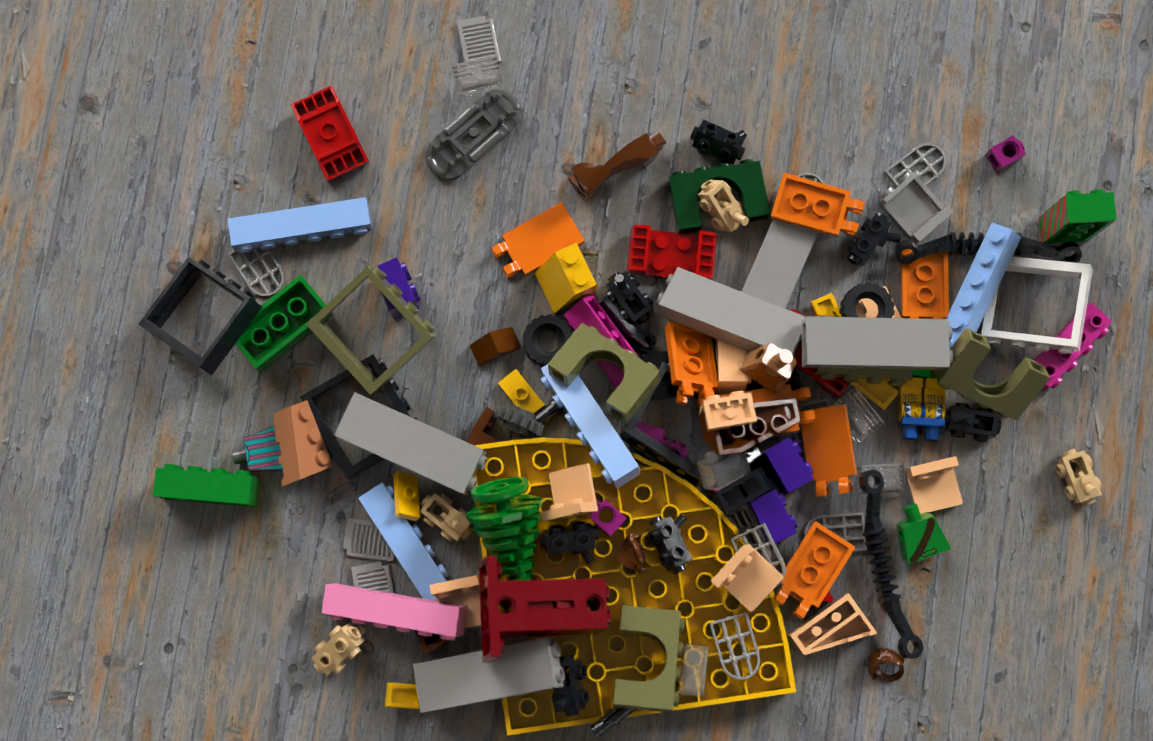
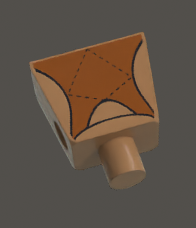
[739,343,797,394]

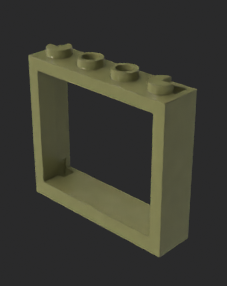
[306,265,437,395]

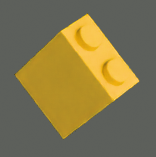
[535,243,597,315]

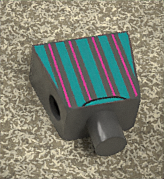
[232,426,283,472]

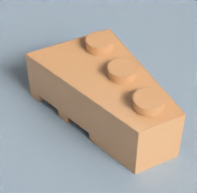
[715,338,751,396]
[787,593,877,655]

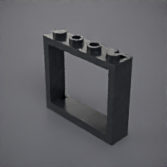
[139,256,262,376]
[300,354,418,480]
[619,362,719,487]

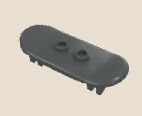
[426,90,522,179]

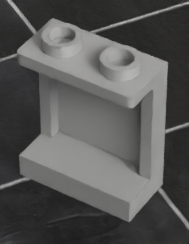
[878,170,954,244]

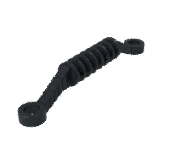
[894,232,1082,264]
[859,470,923,659]

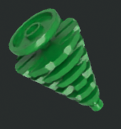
[466,477,542,581]

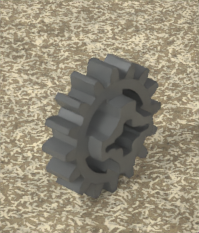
[494,405,545,438]

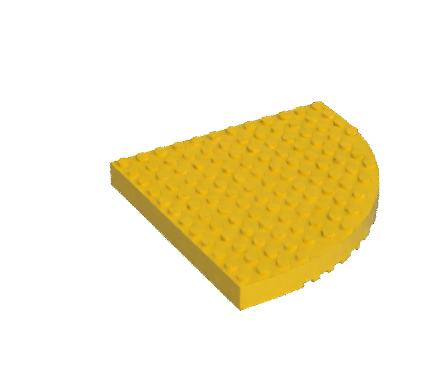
[475,437,796,735]

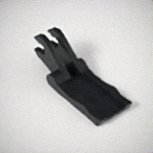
[600,296,656,354]

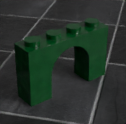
[668,159,770,233]

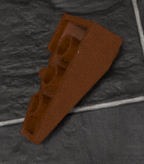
[699,398,801,456]

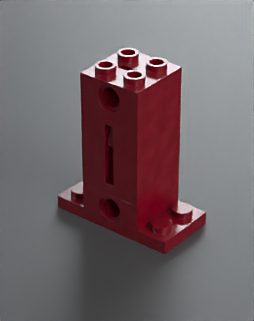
[479,556,611,663]

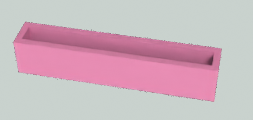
[321,583,468,640]

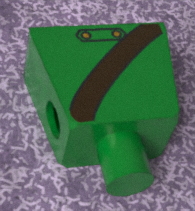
[896,504,951,565]

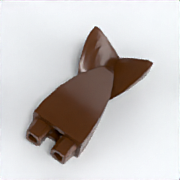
[568,131,666,201]

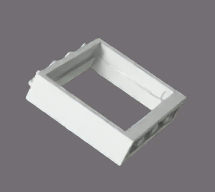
[981,257,1093,354]

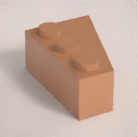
[273,400,333,486]

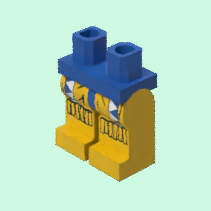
[898,378,946,441]

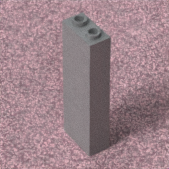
[741,175,818,309]
[656,267,805,357]
[801,316,953,370]
[334,392,488,496]
[413,637,565,713]

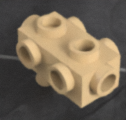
[698,180,749,232]
[1056,448,1102,506]
[420,493,473,542]
[312,623,365,676]

